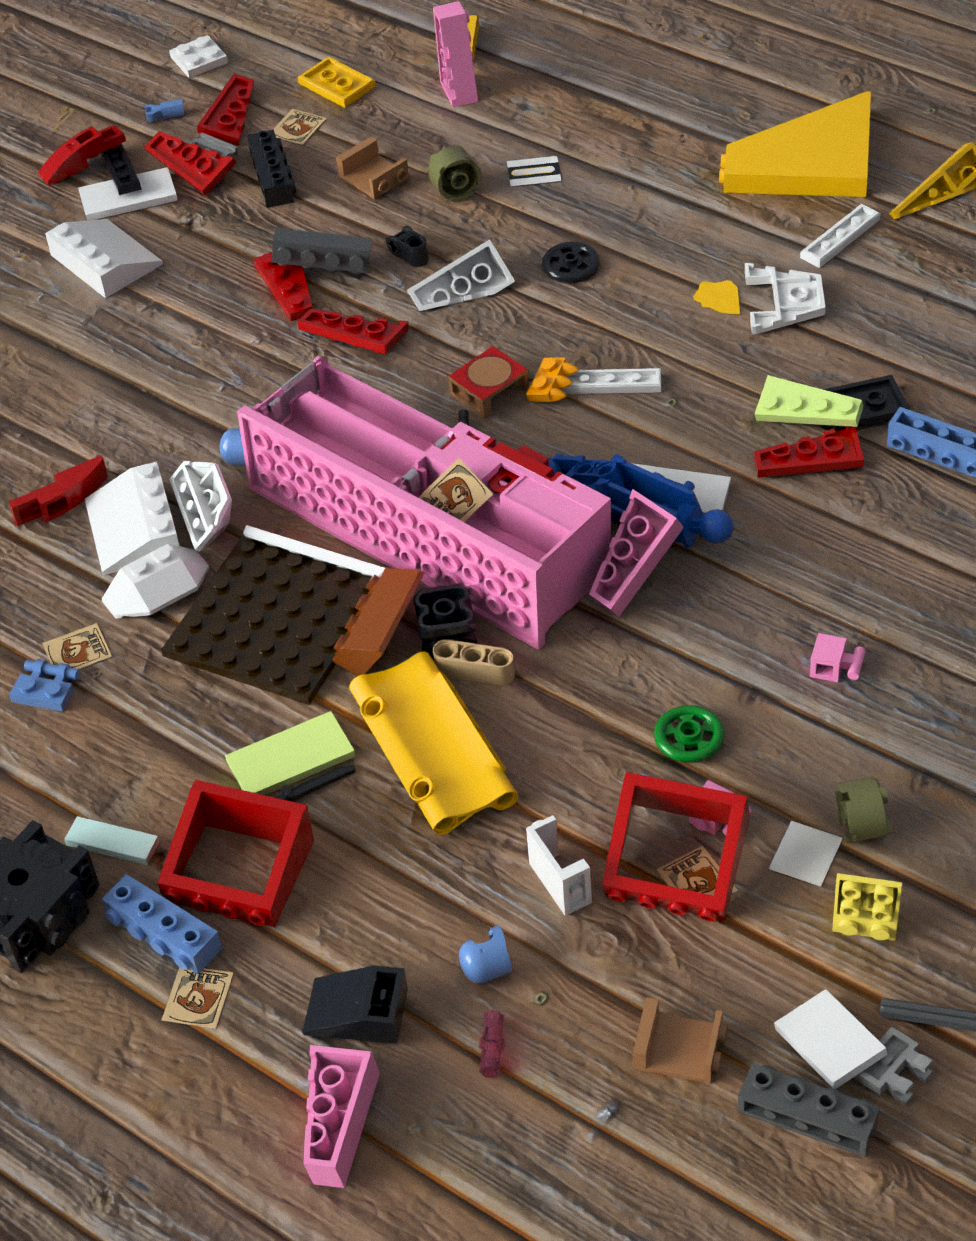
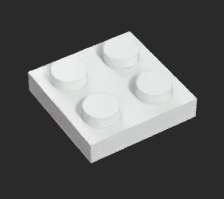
[169,35,228,78]

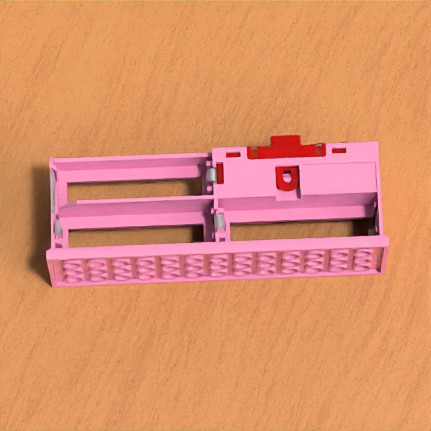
[237,356,611,650]

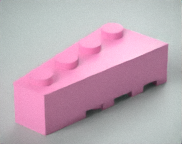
[433,1,478,107]
[589,490,684,617]
[303,1045,380,1188]

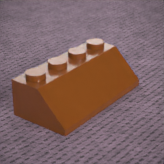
[332,568,424,676]

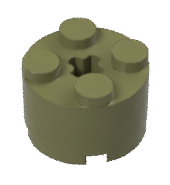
[428,146,482,202]
[835,776,893,843]

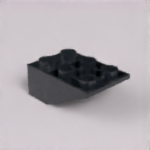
[302,966,408,1044]

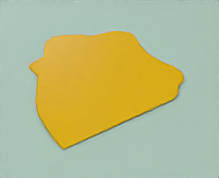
[693,280,740,315]

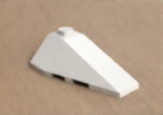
[407,239,515,311]

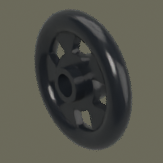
[542,241,600,283]

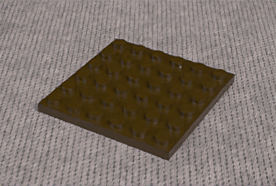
[161,536,372,705]

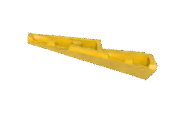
[889,141,976,219]

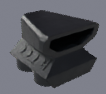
[414,583,478,660]

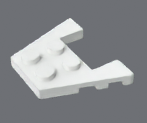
[745,263,826,335]

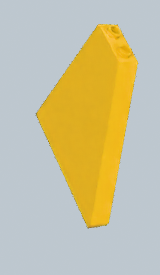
[719,91,871,197]

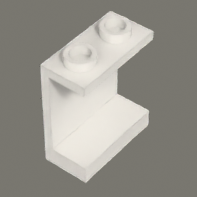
[526,815,592,916]

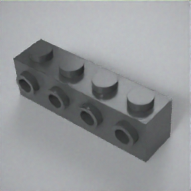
[272,228,372,274]
[738,1063,880,1157]

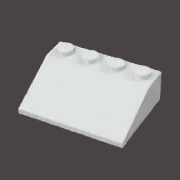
[45,219,163,298]
[85,462,179,575]

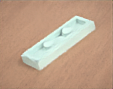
[64,816,159,865]

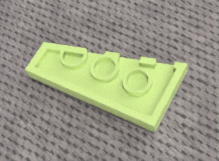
[755,375,863,427]

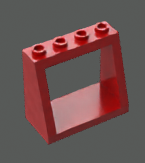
[602,772,750,922]
[158,779,314,928]

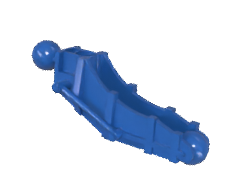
[548,454,734,548]

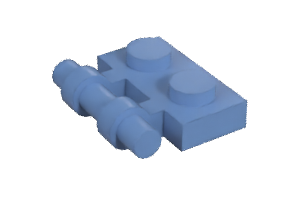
[9,659,80,712]

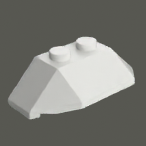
[169,461,232,552]
[102,544,210,619]

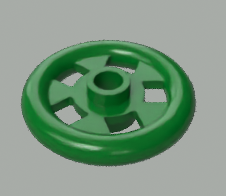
[654,705,724,763]

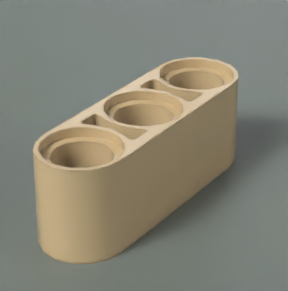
[433,640,515,686]

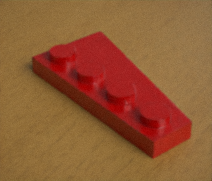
[197,74,254,146]
[144,131,236,196]
[253,252,313,321]
[298,309,409,354]
[754,426,864,478]

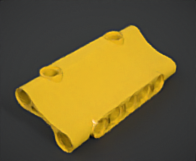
[349,652,518,835]

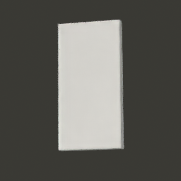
[78,167,178,220]
[632,463,731,514]

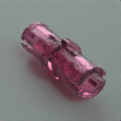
[479,1011,505,1078]

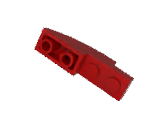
[38,125,126,185]
[9,455,108,526]

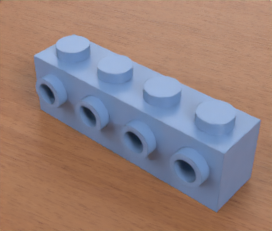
[887,407,976,478]
[102,874,222,974]

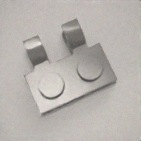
[853,1027,933,1106]

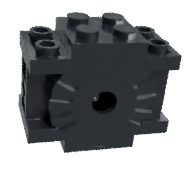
[0,820,100,973]

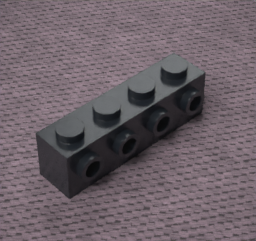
[247,129,296,208]

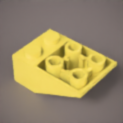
[832,873,902,941]

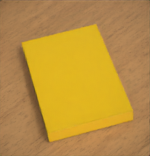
[298,56,376,108]

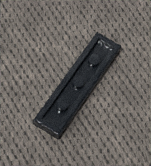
[101,143,142,195]

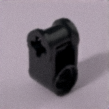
[386,226,429,267]

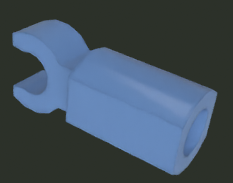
[145,99,185,122]

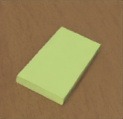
[225,711,355,795]

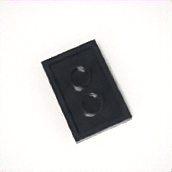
[823,375,910,432]

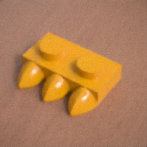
[526,358,579,402]

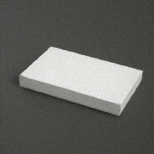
[774,989,887,1089]

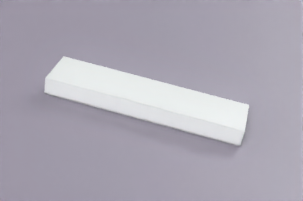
[800,204,881,268]
[560,368,661,394]

